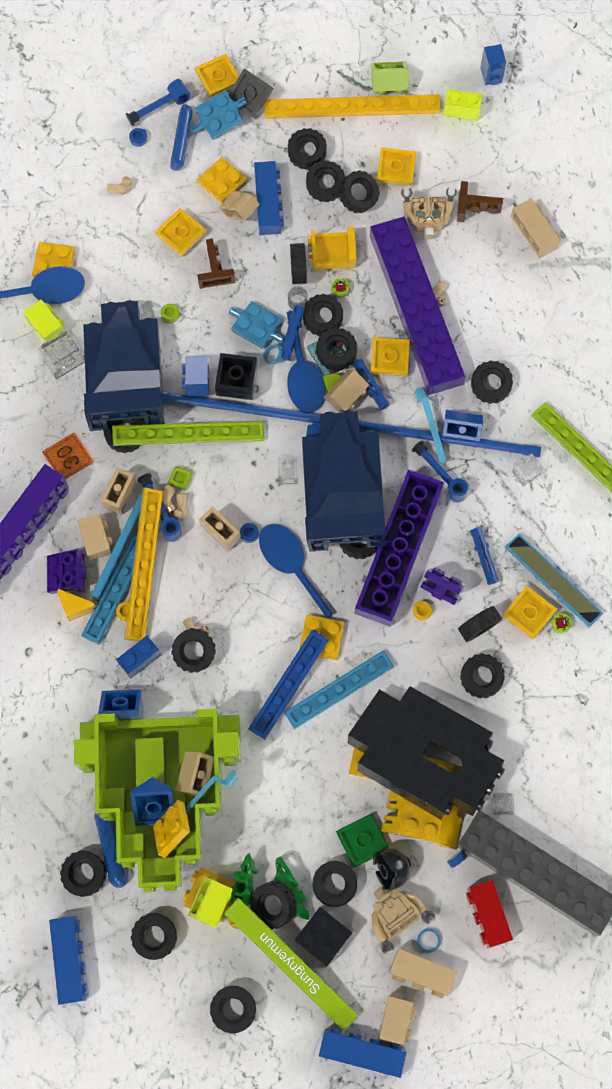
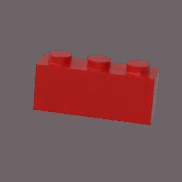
[466,880,513,949]

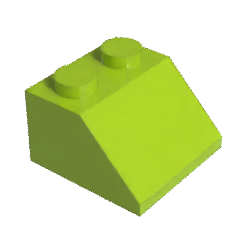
[371,61,408,94]

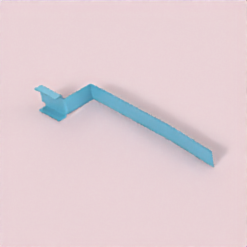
[415,387,447,464]
[186,770,238,813]

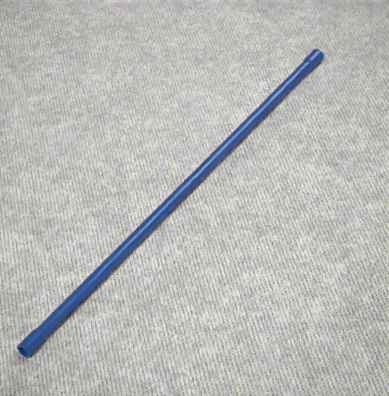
[163,391,541,457]

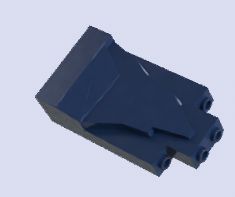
[83,300,165,431]
[302,410,387,552]

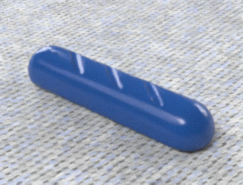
[170,104,193,171]
[94,813,129,888]

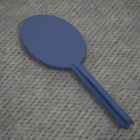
[0,266,85,304]
[286,310,325,413]
[259,524,333,618]

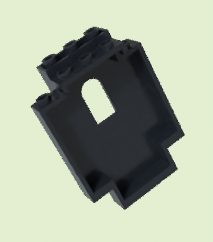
[347,686,505,820]

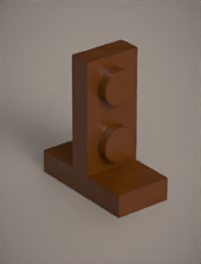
[457,181,503,222]
[197,238,235,289]

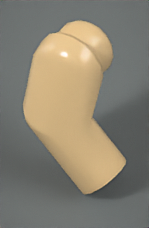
[106,176,132,194]
[433,281,447,307]
[162,485,176,514]
[174,493,187,520]
[183,618,210,635]

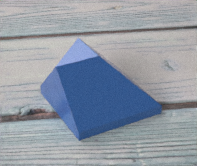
[131,777,175,826]

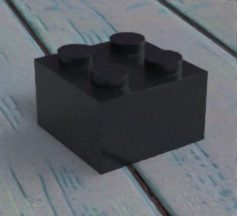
[215,353,258,400]
[294,907,352,967]

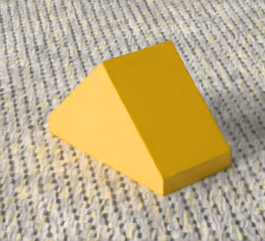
[57,589,96,621]

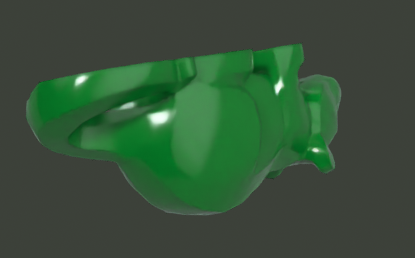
[230,853,258,906]
[273,856,309,920]

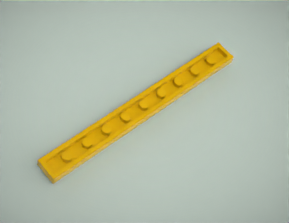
[264,94,440,119]

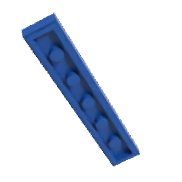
[248,630,329,740]

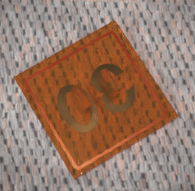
[42,432,94,480]

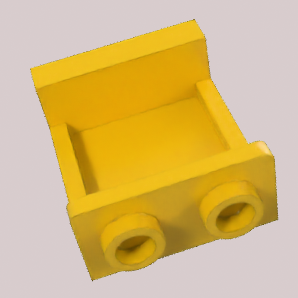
[308,227,357,270]

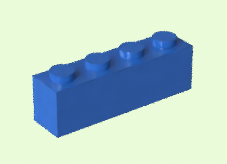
[254,161,284,235]
[49,916,89,1005]
[318,1027,407,1078]

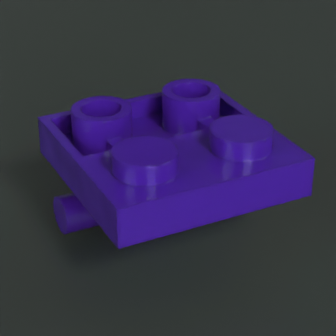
[47,549,86,594]
[420,567,465,605]

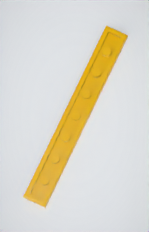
[124,488,163,642]

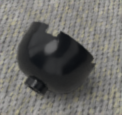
[373,848,411,891]

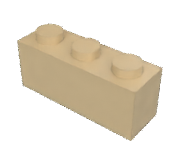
[511,198,561,259]
[389,949,457,999]

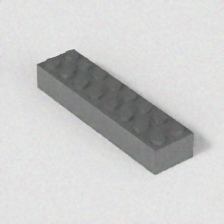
[456,811,612,937]

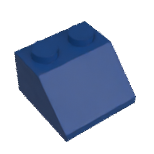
[98,689,143,720]

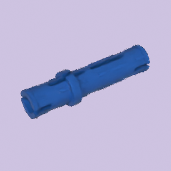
[281,305,305,361]
[352,359,390,410]
[470,527,499,585]

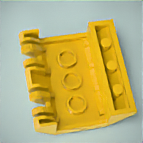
[381,756,462,850]

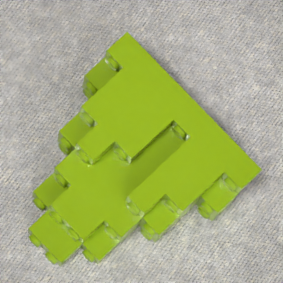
[74,708,241,892]

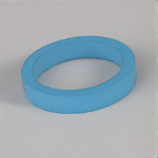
[263,344,283,365]
[417,929,441,953]

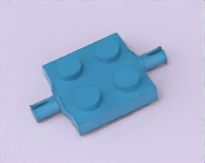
[192,90,247,140]
[229,301,285,349]

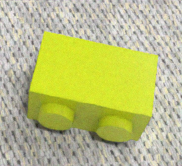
[443,89,482,121]
[23,300,65,346]
[187,877,233,928]

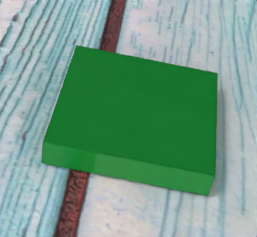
[336,813,389,868]

